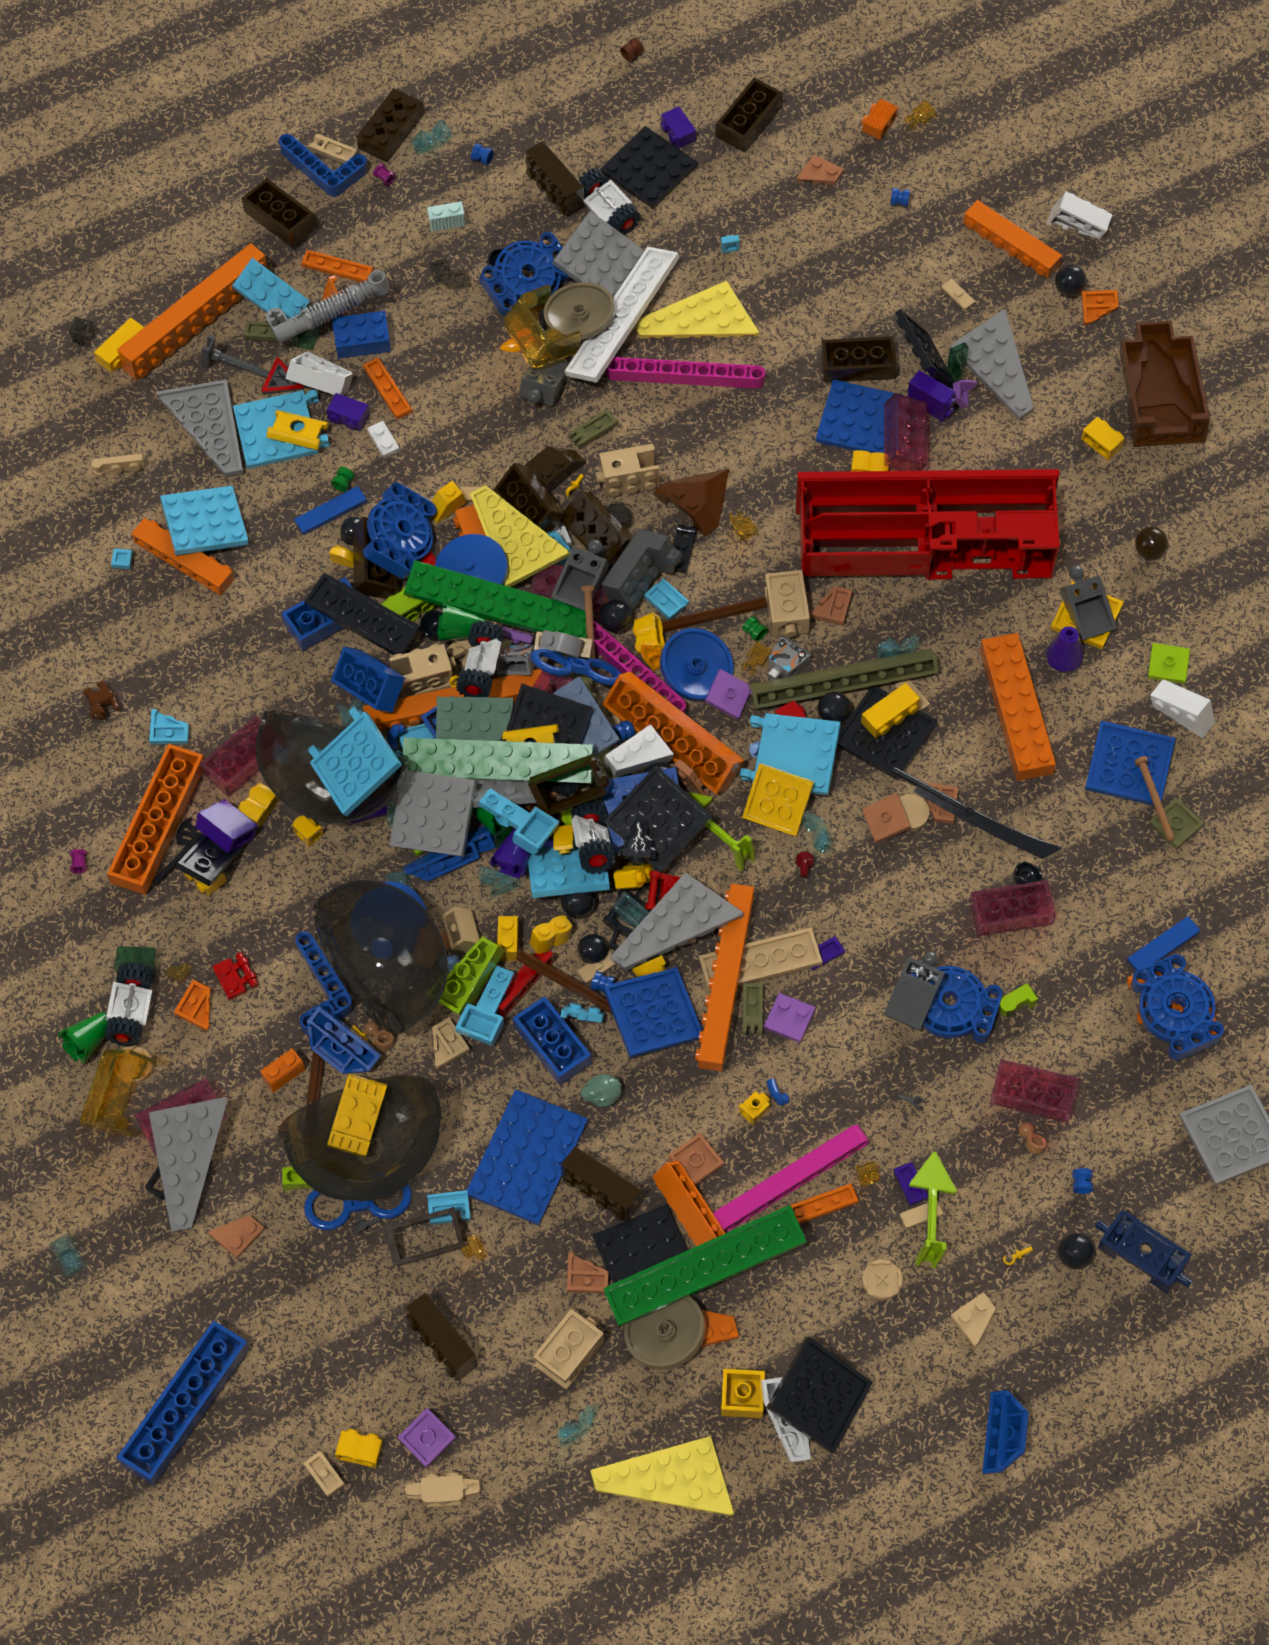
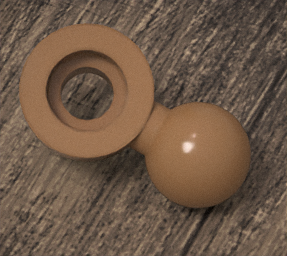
[364,1021,394,1051]
[1018,1122,1047,1154]

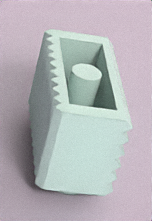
[427,201,465,232]

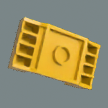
[327,1073,387,1158]

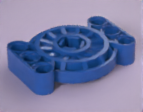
[479,232,571,316]
[363,482,436,579]
[1131,954,1224,1060]
[911,966,1003,1043]

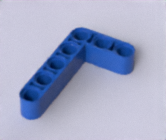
[279,134,368,197]
[295,931,353,1035]

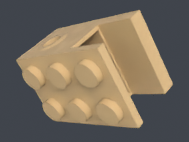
[595,444,659,497]
[764,570,810,637]
[389,644,456,698]
[533,1309,604,1390]

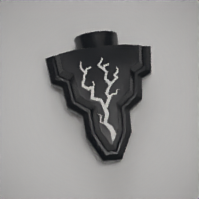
[617,818,656,866]

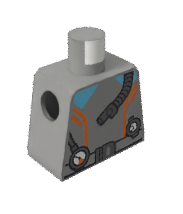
[767,635,811,680]
[496,644,535,675]

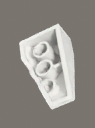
[761,1377,811,1462]

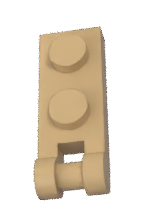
[307,134,358,164]
[91,454,145,477]

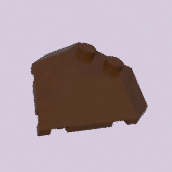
[653,469,729,537]

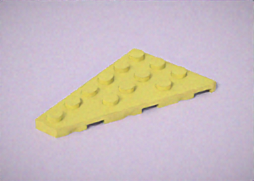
[633,281,759,339]
[470,485,570,587]
[590,1436,734,1516]

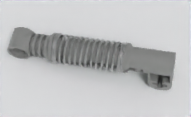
[266,270,390,344]

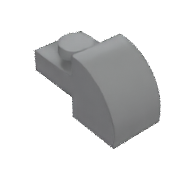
[539,630,583,658]

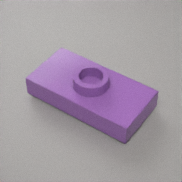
[499,626,536,643]

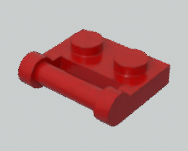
[645,871,681,911]

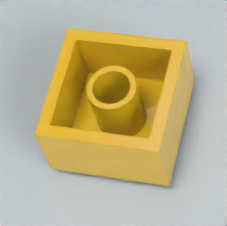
[721,1369,765,1418]

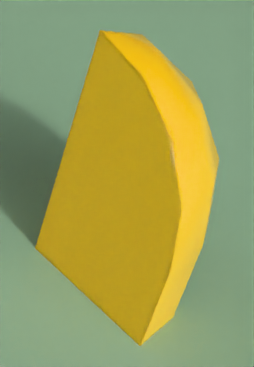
[329,545,354,568]
[632,955,667,977]

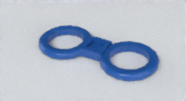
[530,649,622,686]
[304,1173,412,1230]

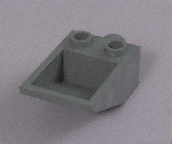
[519,353,569,406]
[551,540,610,611]
[1059,565,1117,640]
[884,952,945,1031]

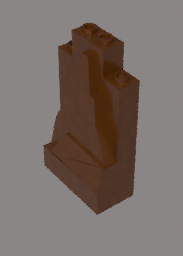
[1119,321,1210,447]

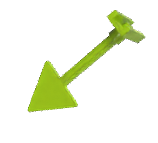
[686,792,755,872]
[909,1152,957,1268]

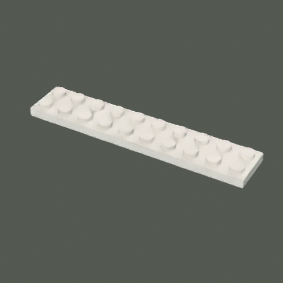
[565,247,680,383]

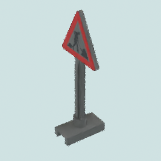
[201,335,304,394]

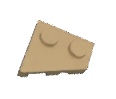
[432,1018,470,1070]
[950,1292,996,1348]

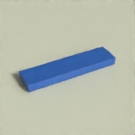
[294,486,367,536]
[1127,916,1200,971]

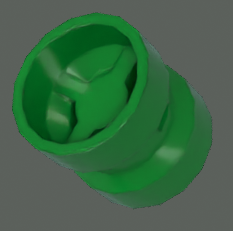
[331,467,355,492]
[742,616,768,642]

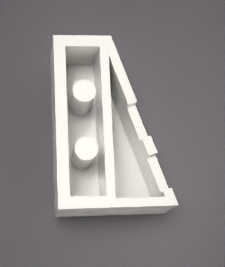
[1046,191,1112,239]
[285,351,354,396]
[1150,679,1215,738]
[603,725,674,778]

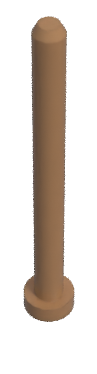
[581,585,596,672]
[1134,756,1174,841]

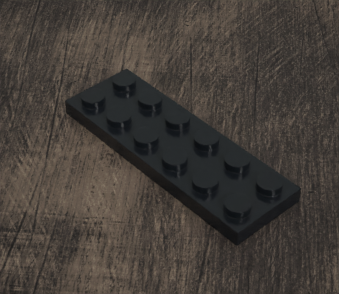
[304,572,420,655]

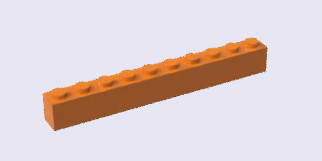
[363,669,553,733]
[695,884,754,1072]

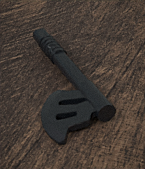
[152,817,203,886]

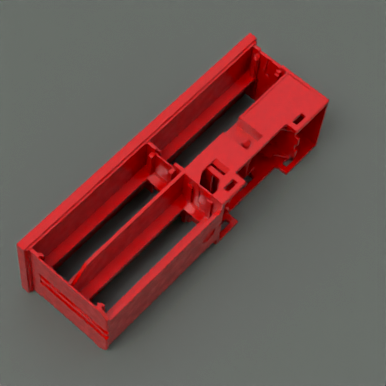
[795,469,1060,580]

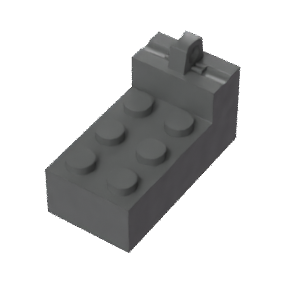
[601,529,682,611]

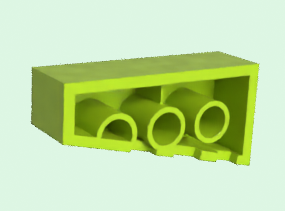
[381,587,439,622]
[427,936,506,1015]

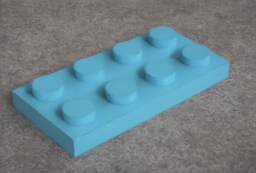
[231,258,310,319]

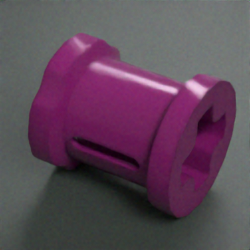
[373,163,396,186]
[70,849,87,874]

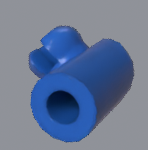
[387,724,404,751]
[766,1079,789,1106]

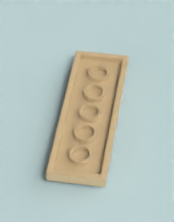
[699,927,822,994]

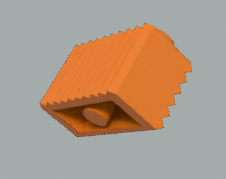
[861,98,898,140]
[260,1048,305,1093]

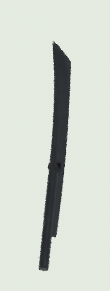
[891,767,1062,859]

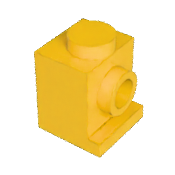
[292,815,323,847]
[739,1091,770,1125]

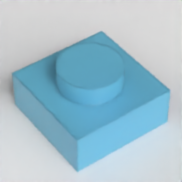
[721,235,740,253]
[111,549,133,569]

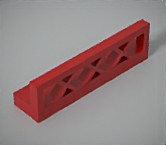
[497,950,554,1018]

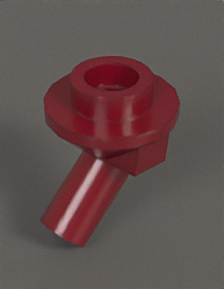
[795,851,815,877]

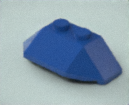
[307,1006,381,1074]
[982,1390,1029,1474]

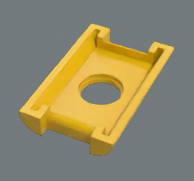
[267,410,329,450]
[502,724,559,743]

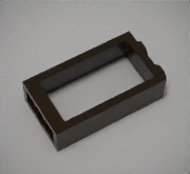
[528,754,610,815]
[383,1207,468,1266]

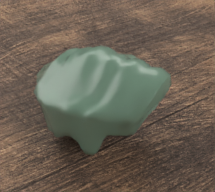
[580,1074,622,1108]

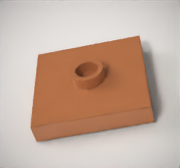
[862,793,911,843]
[668,1133,724,1186]

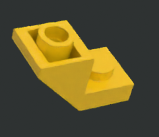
[553,825,575,854]

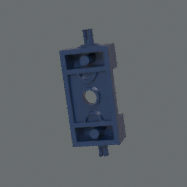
[1095,1209,1193,1294]

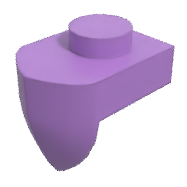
[953,380,977,408]

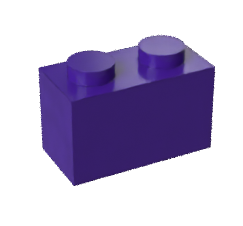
[660,106,696,148]
[327,393,370,431]

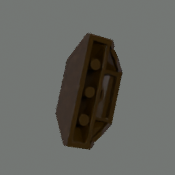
[525,446,586,493]

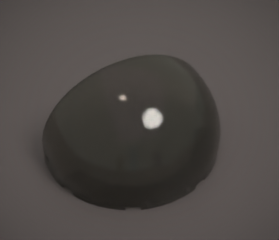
[255,709,411,823]
[313,880,448,1035]
[278,1075,442,1202]

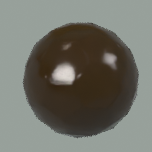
[1135,527,1168,560]

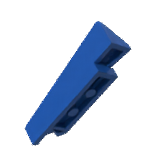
[403,826,496,881]

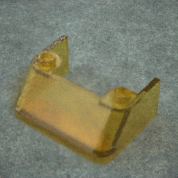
[504,284,581,368]
[80,1050,157,1136]

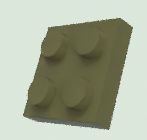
[1149,798,1204,850]

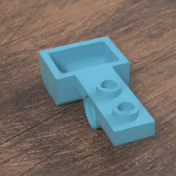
[478,788,559,854]
[455,966,515,1046]

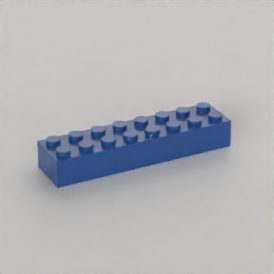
[117,1320,250,1486]

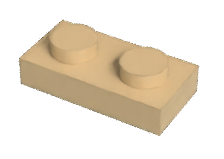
[303,1451,345,1498]

